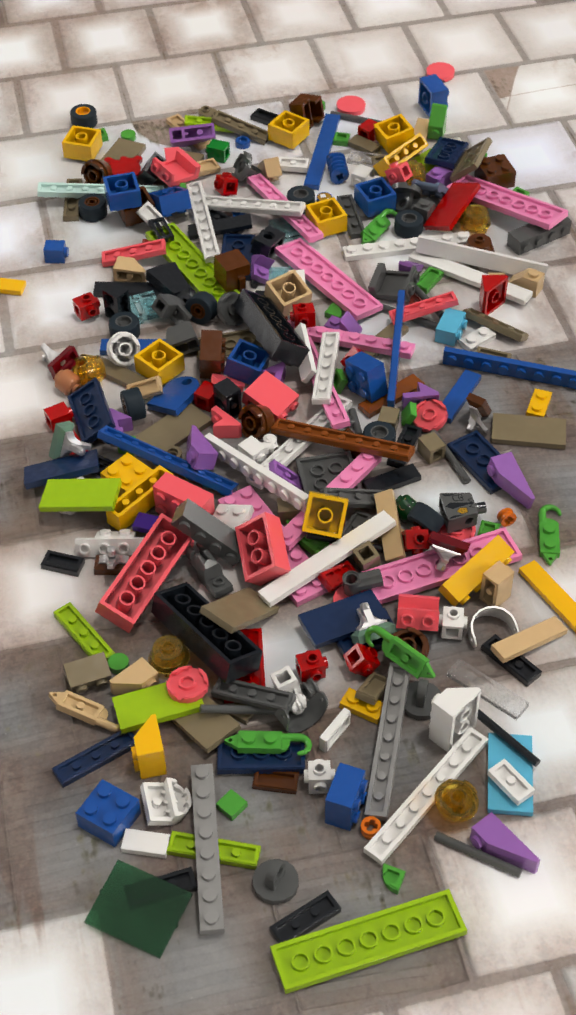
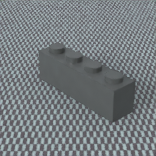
[507,217,572,256]
[171,499,241,566]

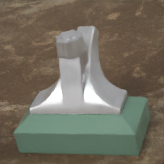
[49,421,92,459]
[351,602,397,644]

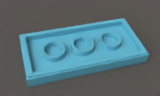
[487,733,533,817]

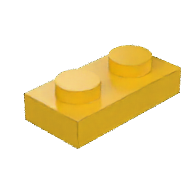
[526,388,552,417]
[339,688,383,725]

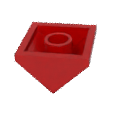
[479,275,509,315]

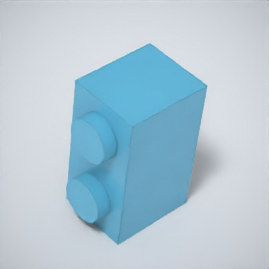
[435,308,468,346]

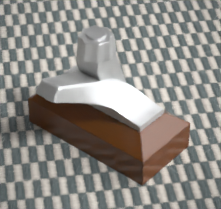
[466,392,492,433]
[94,546,132,575]

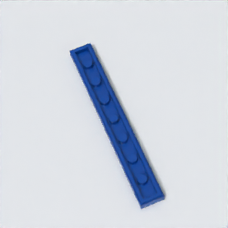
[304,113,340,190]
[387,290,405,408]

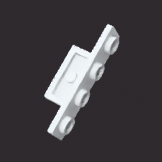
[75,529,144,557]

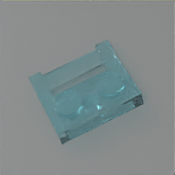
[129,290,159,325]

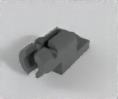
[185,542,234,599]

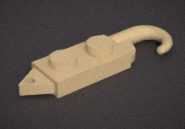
[49,690,121,732]

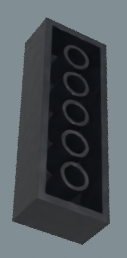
[233,289,310,367]
[151,582,263,683]

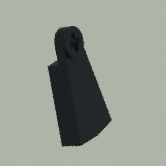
[145,262,192,303]

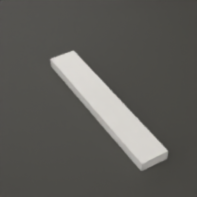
[312,332,340,405]

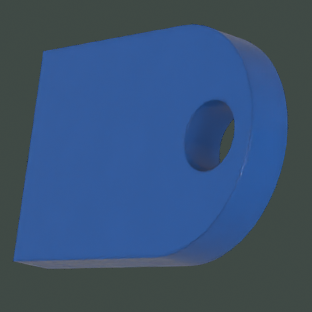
[147,376,200,416]

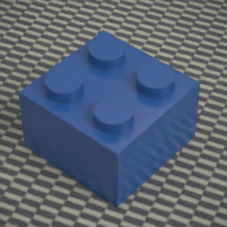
[418,74,449,118]
[103,172,142,212]
[354,177,397,218]
[149,186,192,217]
[224,339,270,385]
[345,351,388,402]
[325,763,368,831]
[75,779,141,847]

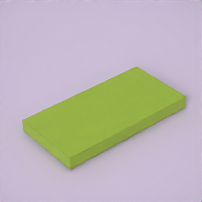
[38,478,122,512]
[112,682,204,734]

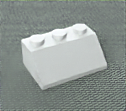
[429,687,481,753]

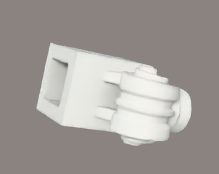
[351,164,380,187]
[238,434,280,464]
[270,665,307,715]

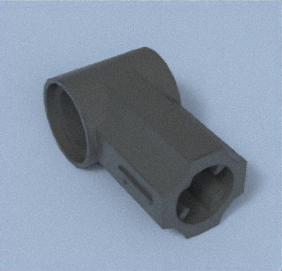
[342,569,384,597]

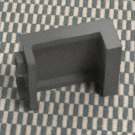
[368,263,420,302]

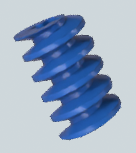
[326,152,349,185]

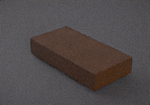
[252,772,299,795]

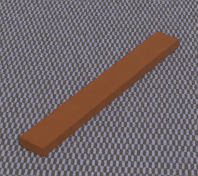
[271,418,415,462]

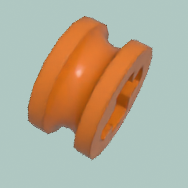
[497,508,517,527]
[360,816,381,840]

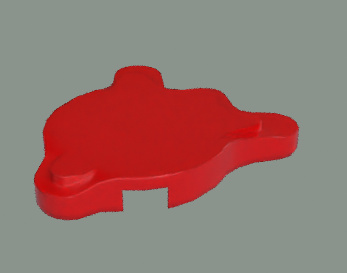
[104,155,143,177]

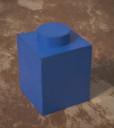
[43,240,69,263]

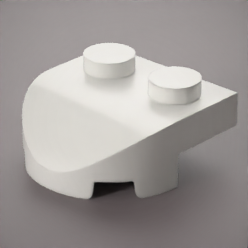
[213,504,255,530]
[140,778,192,826]

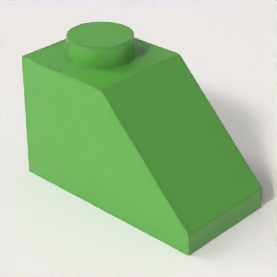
[427,103,448,140]

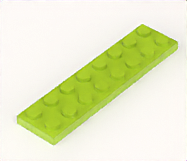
[145,222,240,302]
[270,889,467,994]

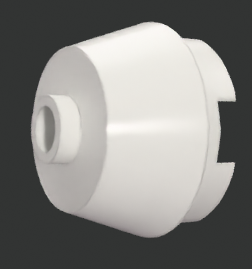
[106,331,140,367]

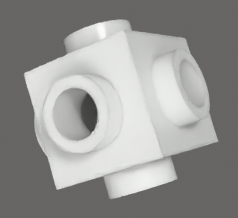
[438,606,468,640]
[304,759,335,794]

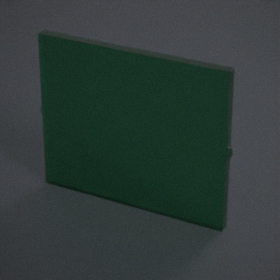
[84,860,193,959]

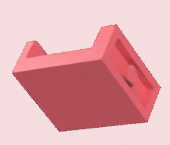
[150,149,201,187]
[241,370,299,422]
[396,594,440,631]

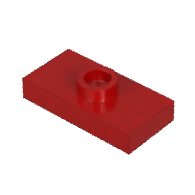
[317,560,357,592]

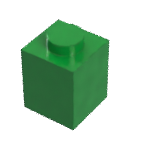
[206,139,230,164]

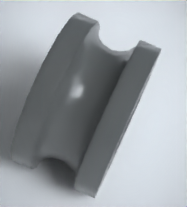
[300,678,319,700]

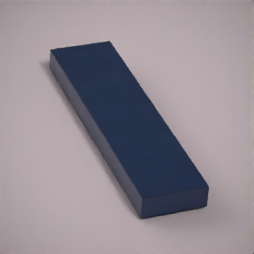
[52,731,135,788]

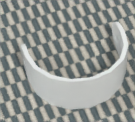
[467,606,519,648]

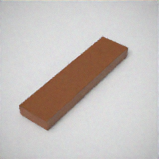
[358,374,425,418]

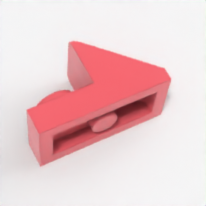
[211,405,242,438]

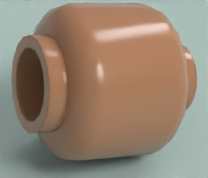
[54,369,81,395]

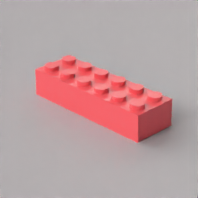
[95,513,192,633]

